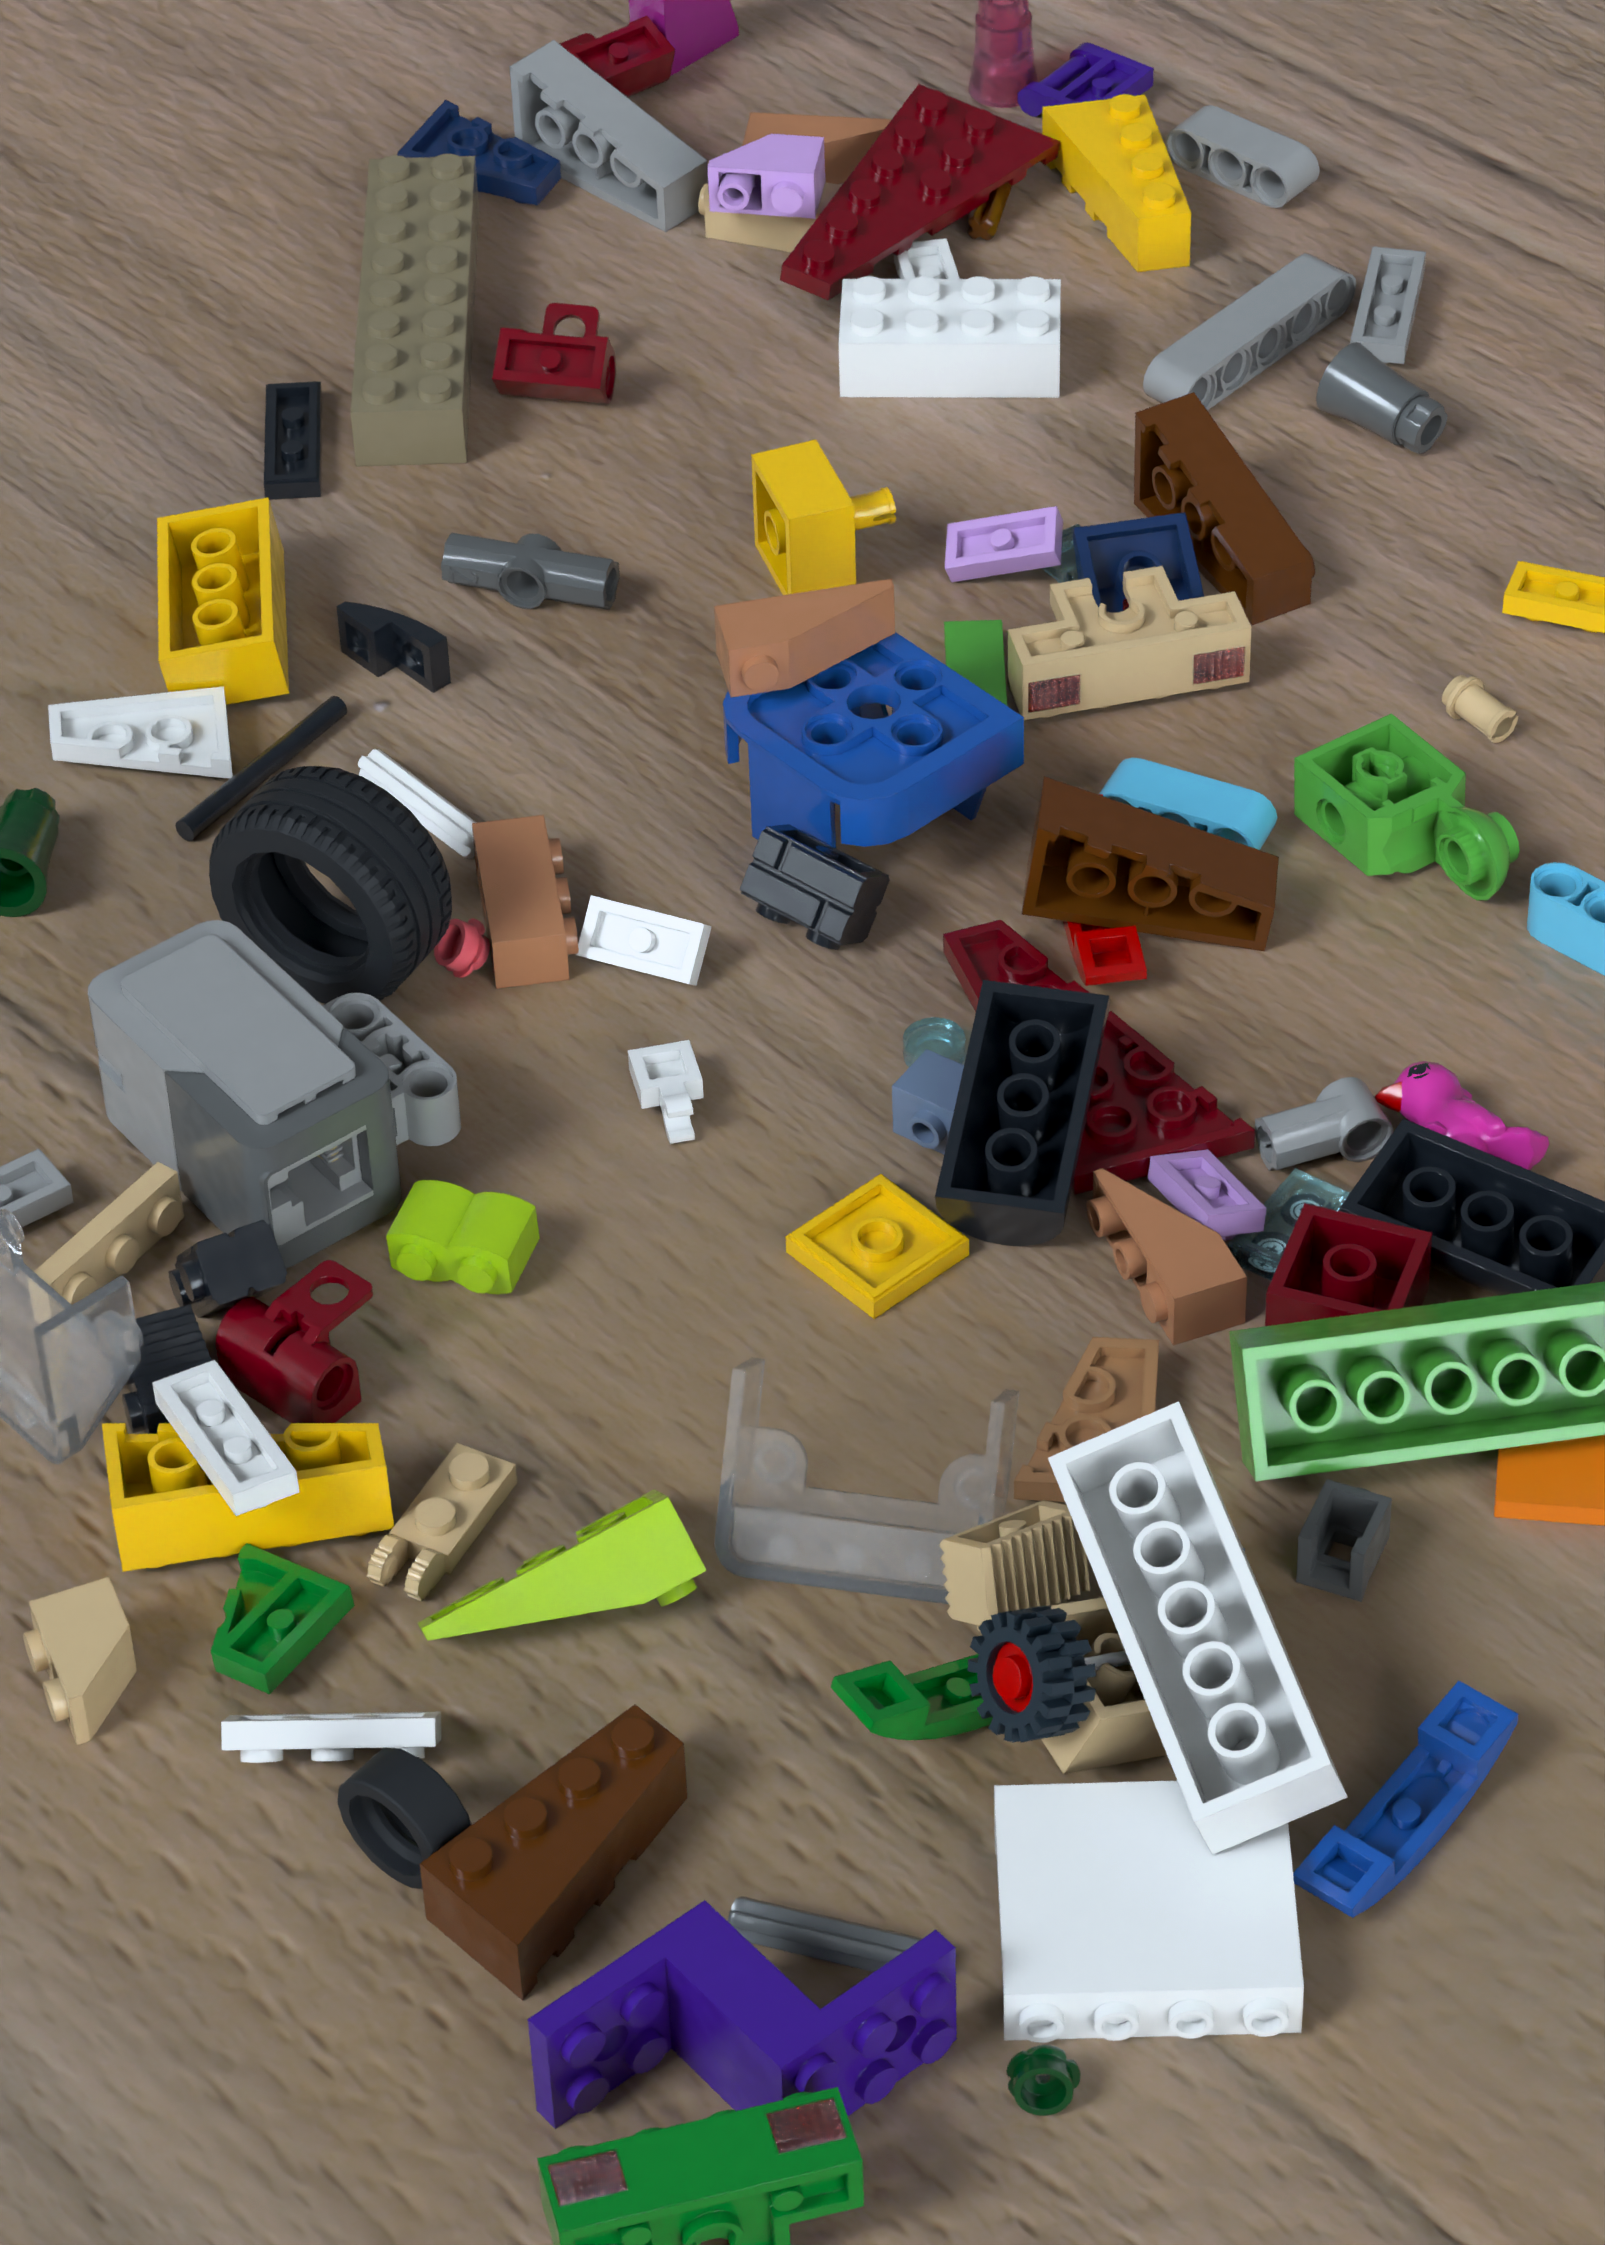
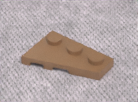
[1014,1337,1159,1502]

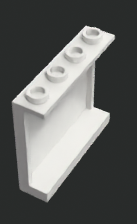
[994,1781,1304,2043]

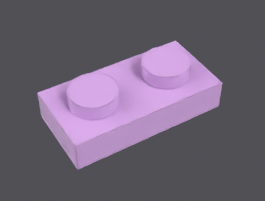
[945,506,1063,582]
[1148,1149,1267,1241]

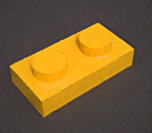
[1502,561,1605,633]

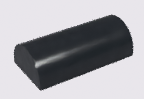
[935,980,1110,1246]
[1339,1119,1605,1295]

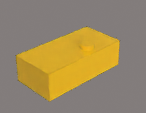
[157,497,289,705]

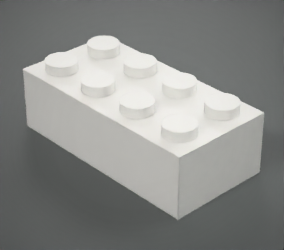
[839,276,1061,398]

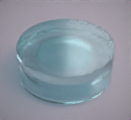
[903,1017,966,1067]

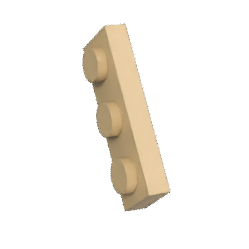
[29,1162,184,1332]

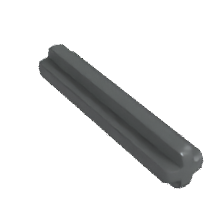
[728,1896,923,1972]

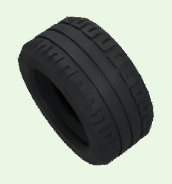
[209,766,452,1004]

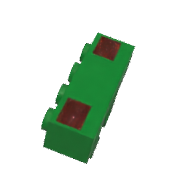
[537,2087,864,2245]

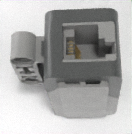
[88,920,461,1268]

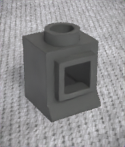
[1296,1479,1392,1602]

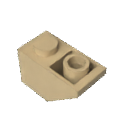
[23,1577,137,1745]

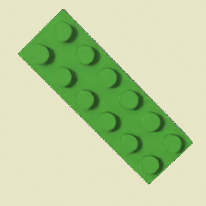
[1229,1282,1605,1481]

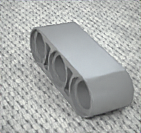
[1166,105,1320,208]

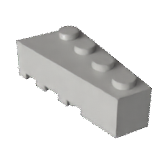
[510,40,708,232]

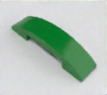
[830,1654,993,1740]

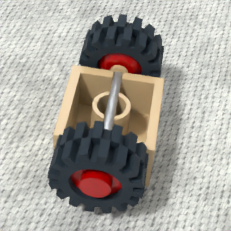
[968,1597,1167,1774]

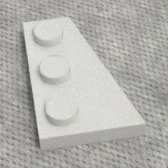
[48,686,233,779]

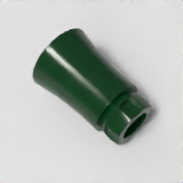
[0,788,60,917]

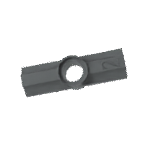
[441,533,620,610]

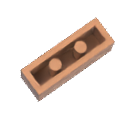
[472,815,579,989]

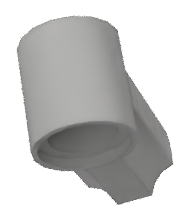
[1255,1077,1393,1171]

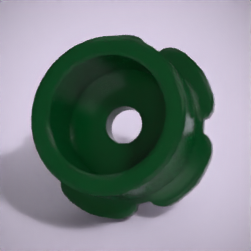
[1006,2045,1080,2116]

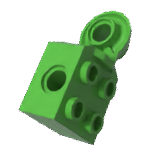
[1294,713,1520,901]

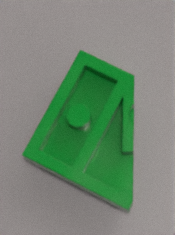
[211,1543,355,1695]

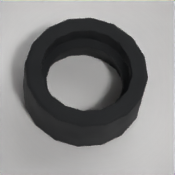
[337,1747,471,1889]

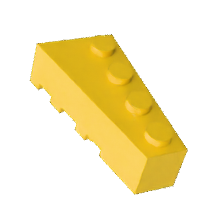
[1042,94,1191,272]
[102,1423,394,1572]

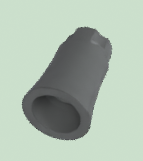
[1316,342,1448,454]

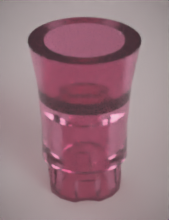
[968,0,1039,108]

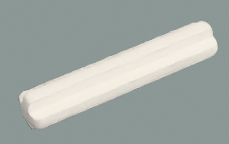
[358,749,477,858]

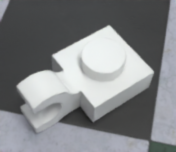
[628,1040,704,1144]

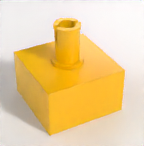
[751,439,896,595]

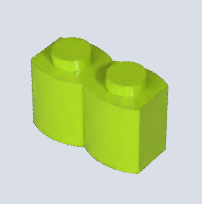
[386,1180,540,1294]

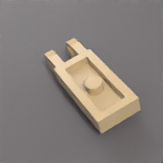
[366,1443,517,1601]

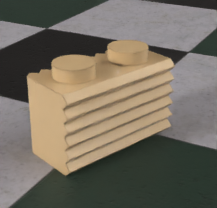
[939,1500,1091,1632]

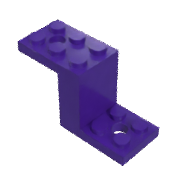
[528,1900,957,2129]

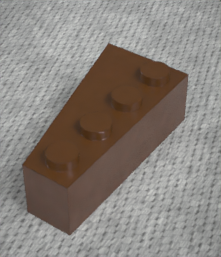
[1134,392,1315,625]
[1022,776,1279,951]
[420,1704,687,2001]

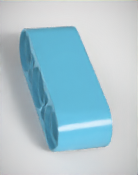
[1098,757,1277,850]
[1527,862,1605,976]

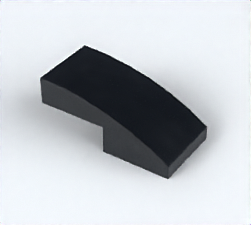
[336,601,451,693]

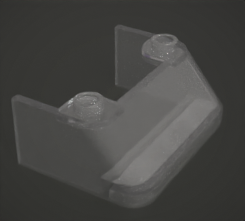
[0,1209,144,1464]
[714,1357,1019,1604]

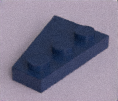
[397,100,561,206]

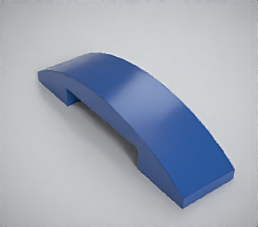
[1293,1680,1518,1918]

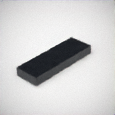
[264,381,322,500]

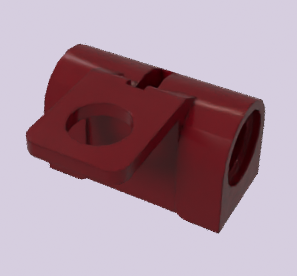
[560,15,676,98]
[492,303,616,405]
[216,1260,373,1423]

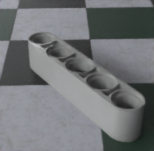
[1143,253,1356,411]

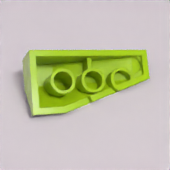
[417,1489,707,1641]

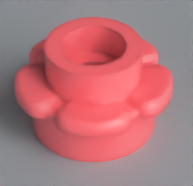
[434,918,490,978]

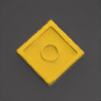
[785,1173,970,1319]

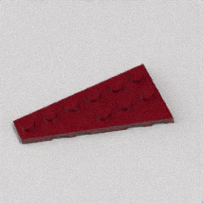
[780,84,1061,300]
[943,920,1255,1195]

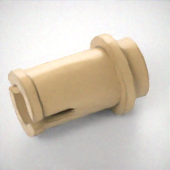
[1442,675,1518,743]

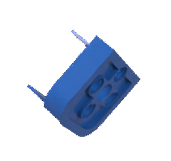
[723,632,1024,848]

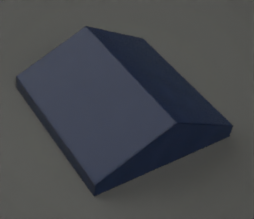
[1072,512,1204,613]

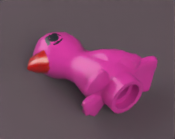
[1374,1061,1549,1171]

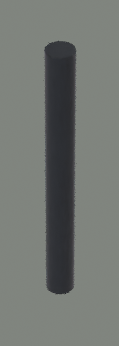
[175,696,348,841]

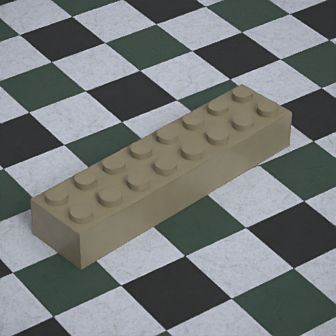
[350,154,479,466]

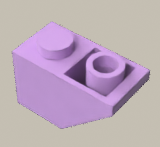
[708,134,825,219]

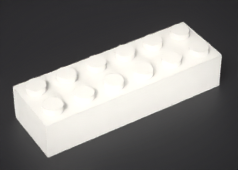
[1048,1401,1347,1855]

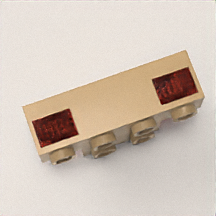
[1008,566,1251,720]

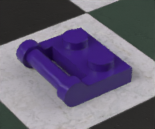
[1017,42,1154,117]

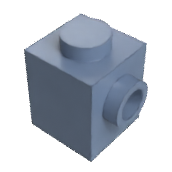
[892,1049,964,1154]

